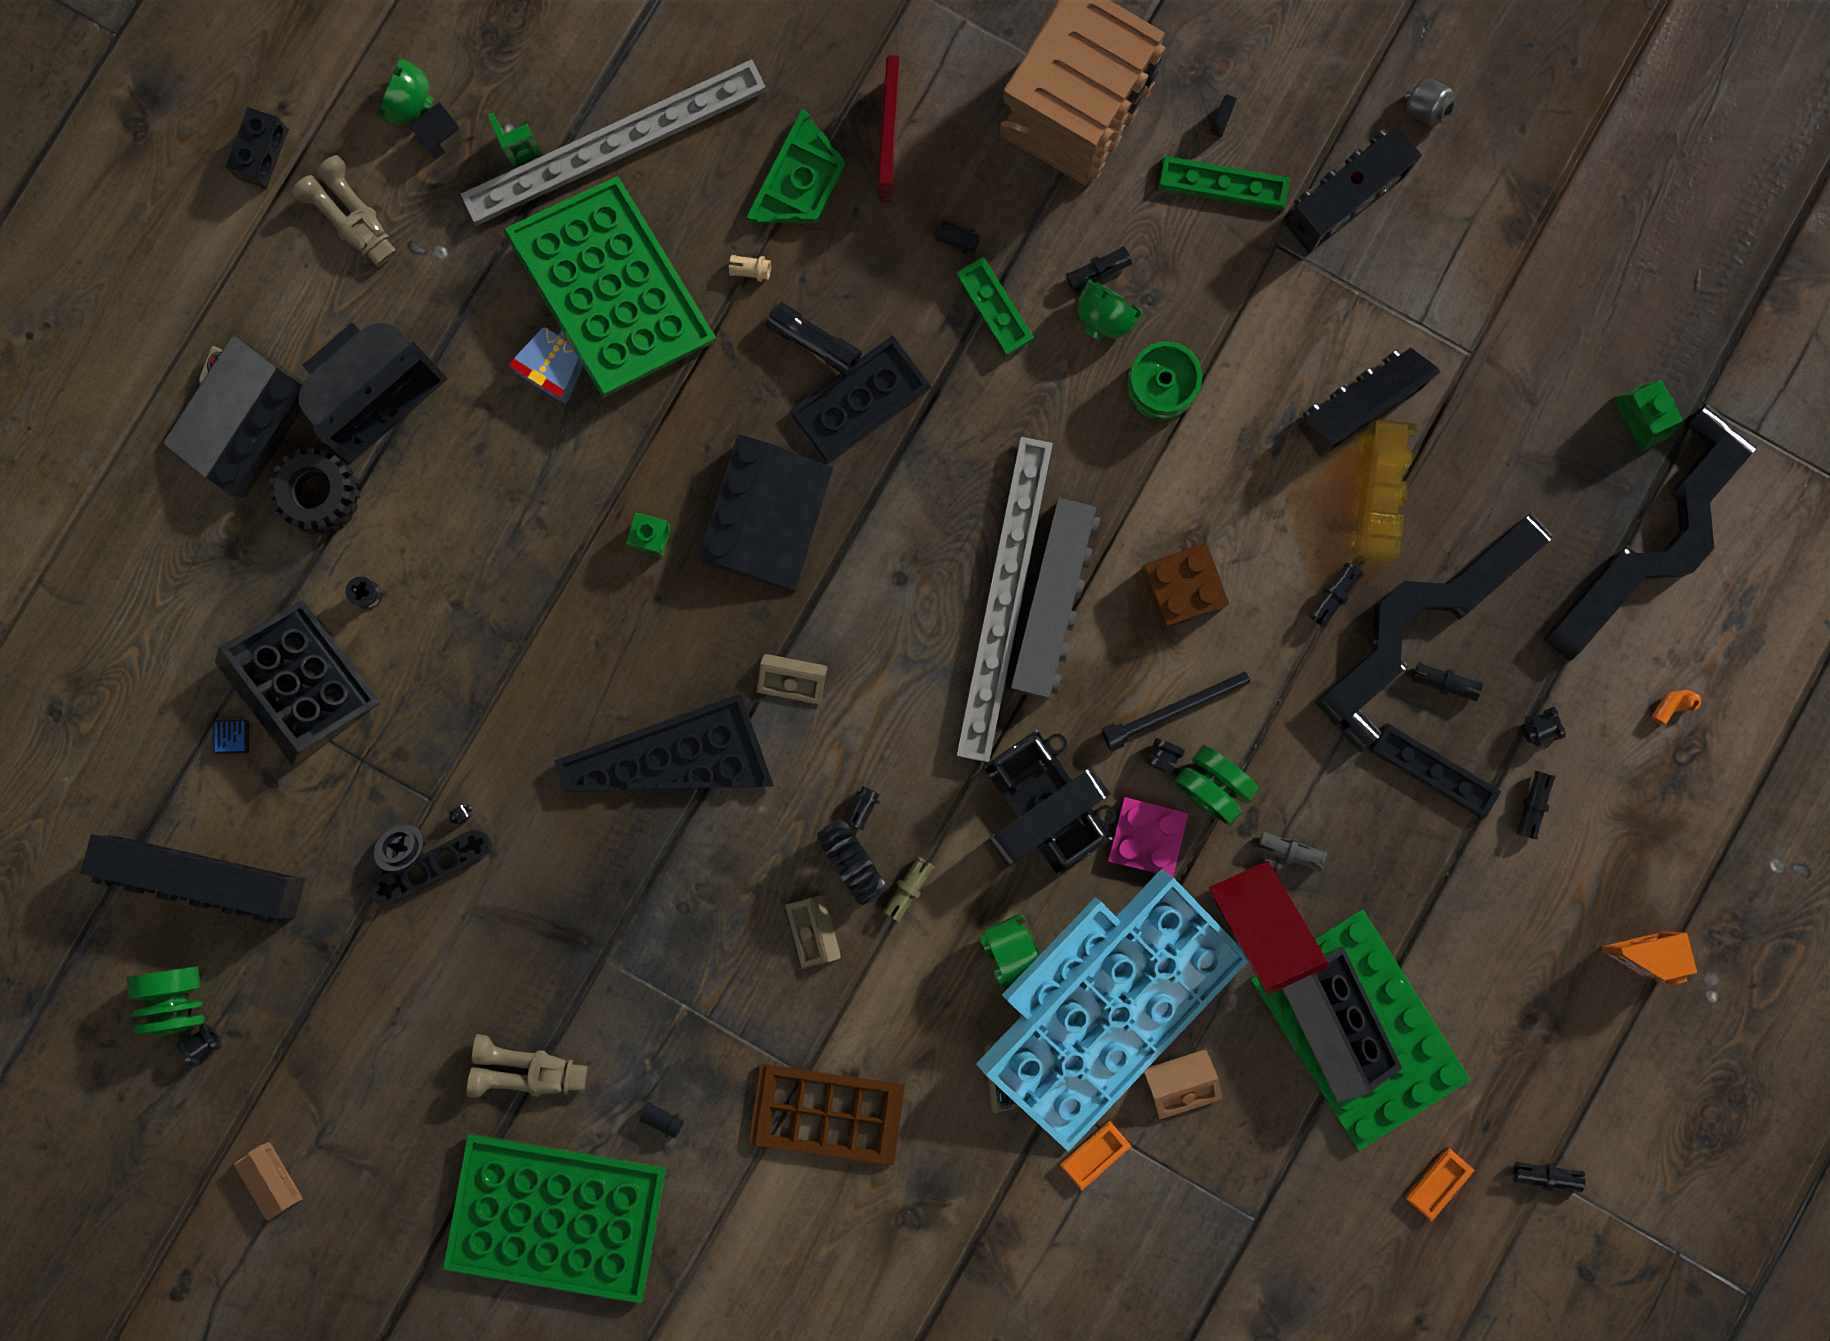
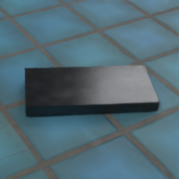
[789,335,932,464]

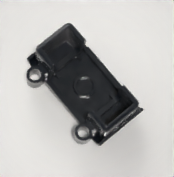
[983,729,1116,876]

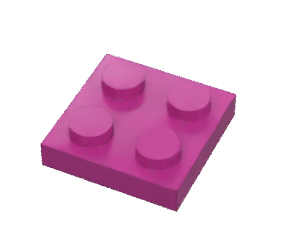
[1108,797,1188,877]

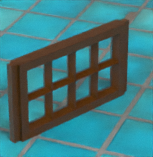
[749,1064,905,1165]

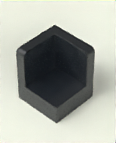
[409,102,459,160]

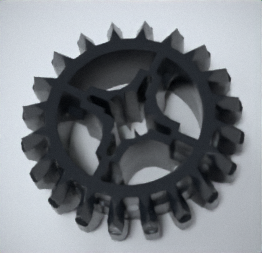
[817,819,886,906]

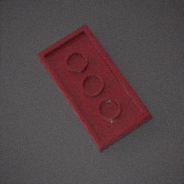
[878,55,900,203]
[1208,861,1329,995]

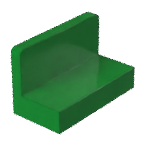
[487,112,543,169]

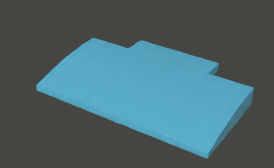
[976,869,1248,1152]

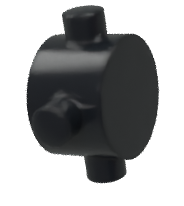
[449,803,473,824]

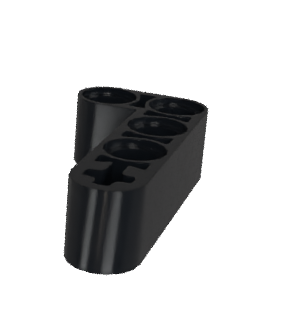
[983,767,1111,870]

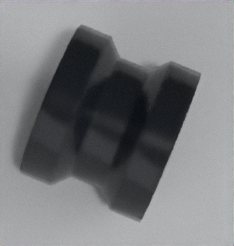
[1145,738,1185,775]

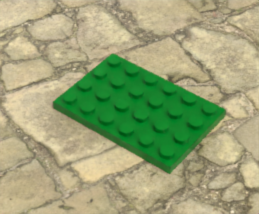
[504,176,716,398]
[1250,909,1471,1151]
[443,1133,667,1304]

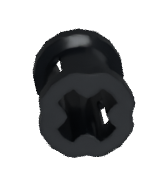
[345,576,383,610]
[176,1023,223,1067]

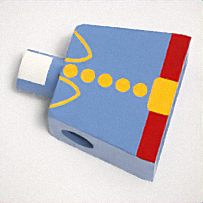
[508,327,583,405]

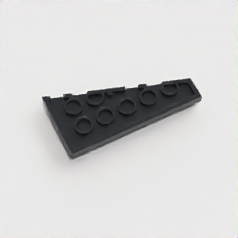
[554,694,775,792]

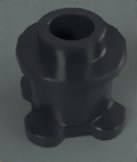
[1522,707,1566,747]

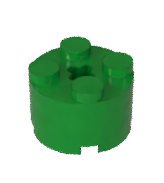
[979,913,1040,989]

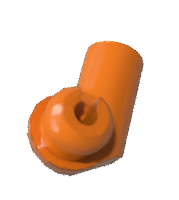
[1651,690,1701,726]

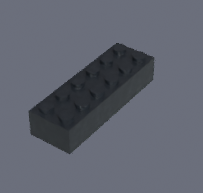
[81,834,305,924]

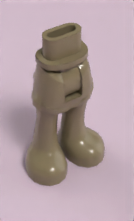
[291,155,397,267]
[467,1034,588,1098]

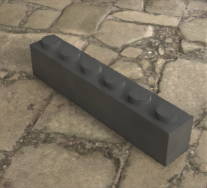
[1010,498,1100,700]

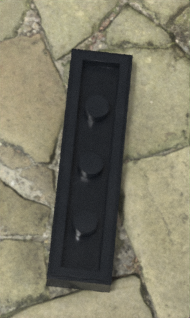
[1369,723,1502,820]

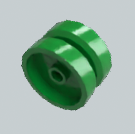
[1126,341,1203,421]
[1173,744,1260,826]

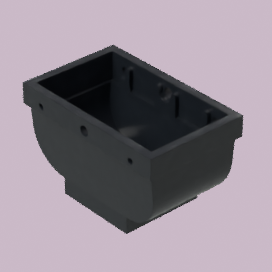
[299,322,448,464]

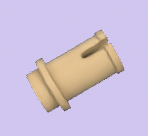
[729,255,771,282]

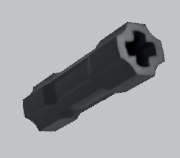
[766,302,862,376]

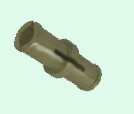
[882,856,935,923]

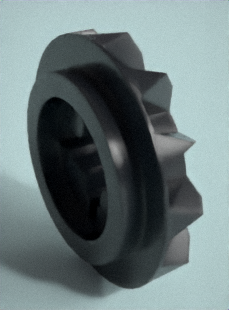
[374,824,427,874]

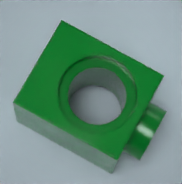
[626,512,671,558]

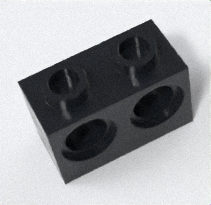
[225,107,289,189]

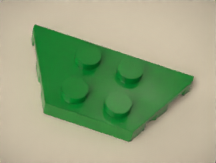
[746,109,847,223]

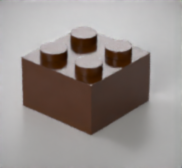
[1141,542,1229,630]

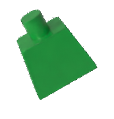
[1613,380,1682,452]

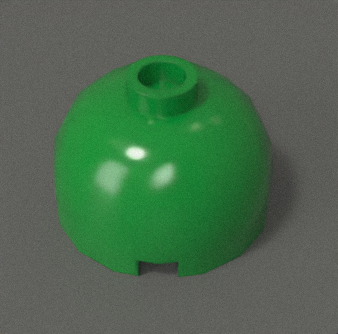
[376,57,434,125]
[1077,279,1144,341]

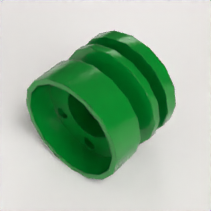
[126,966,205,1036]

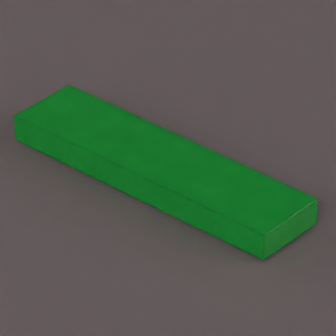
[1157,156,1290,212]

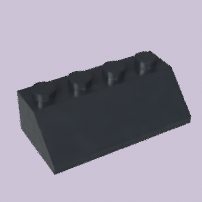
[1298,347,1440,457]
[1283,946,1402,1103]

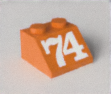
[1601,931,1697,985]

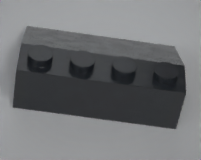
[163,335,304,497]
[699,434,833,591]
[215,599,380,766]

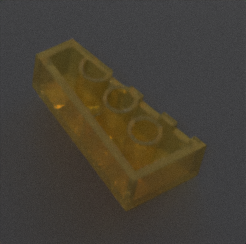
[1349,420,1417,564]

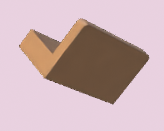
[1144,1050,1223,1120]
[234,1142,303,1220]

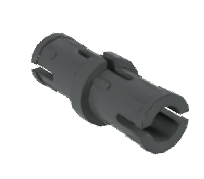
[1257,831,1327,872]

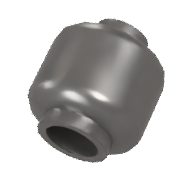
[1405,78,1456,127]

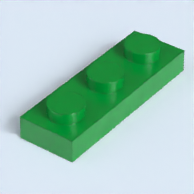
[956,256,1034,357]

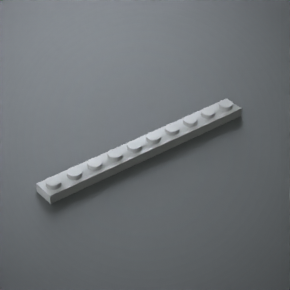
[461,59,767,226]
[957,437,1053,763]

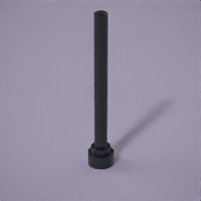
[1101,671,1251,752]

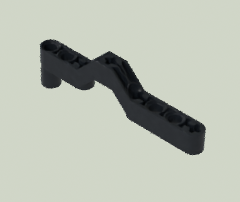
[1544,403,1758,662]
[1316,512,1554,752]

